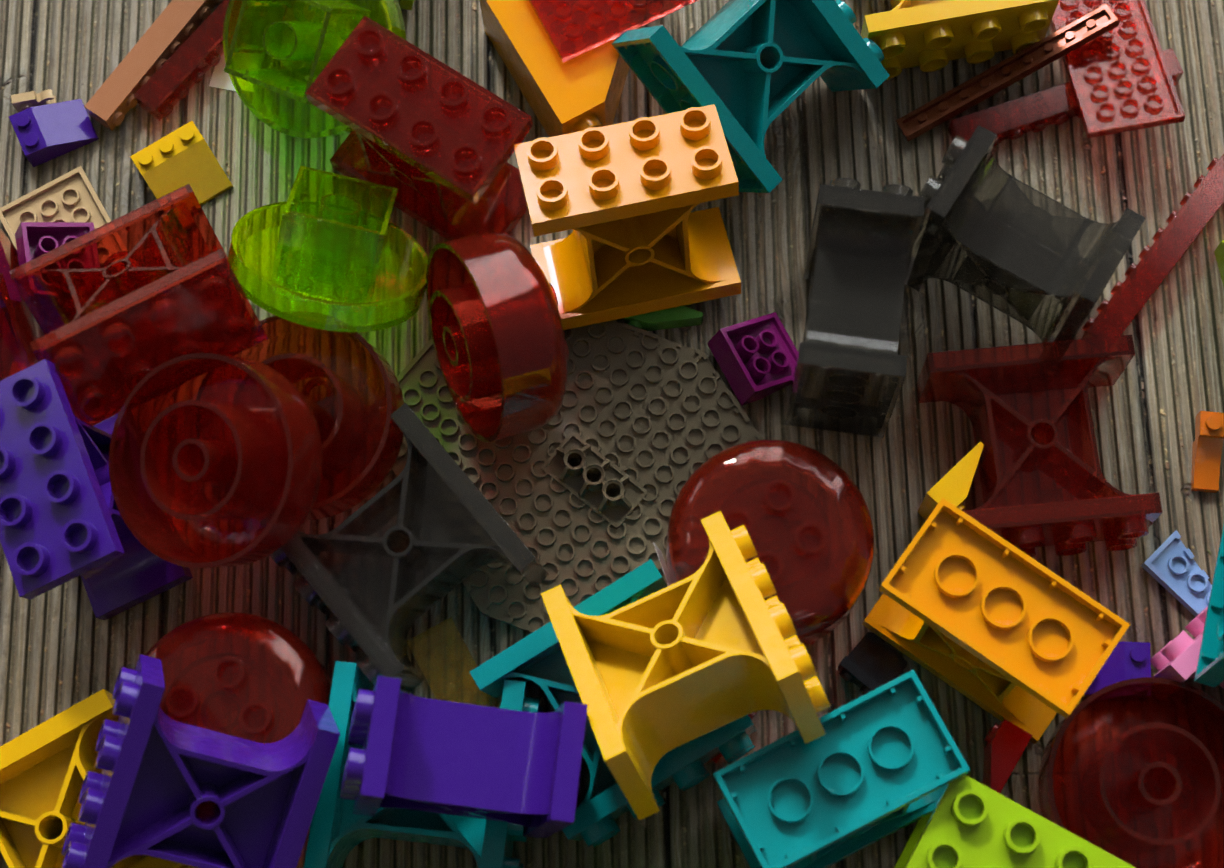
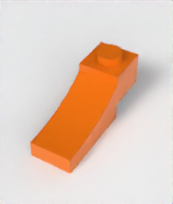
[1191,411,1224,493]

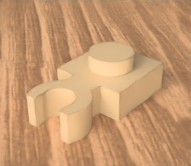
[11,89,57,112]

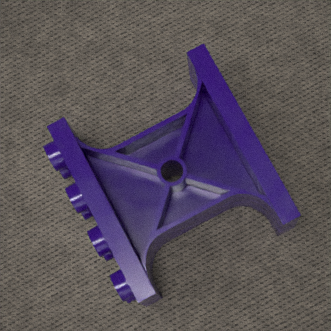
[0,359,193,620]
[62,654,340,868]
[340,676,588,839]

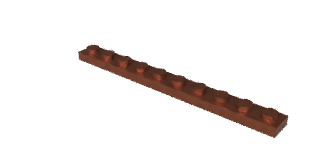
[896,4,1119,142]

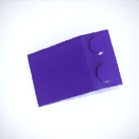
[9,99,99,168]
[1083,641,1152,699]

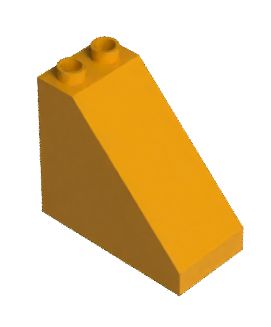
[479,0,650,137]

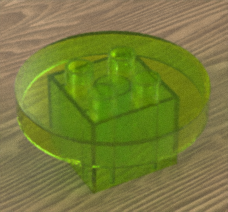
[223,0,406,138]
[227,166,430,332]

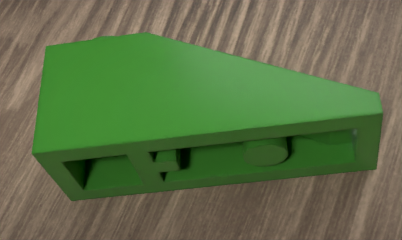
[625,306,704,331]

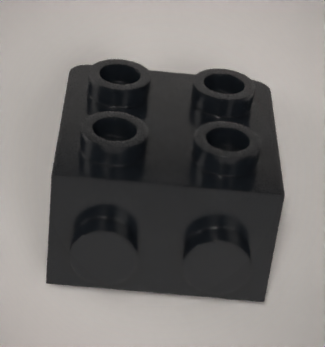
[837,632,907,695]

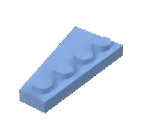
[1141,530,1212,617]

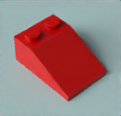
[983,719,1033,793]

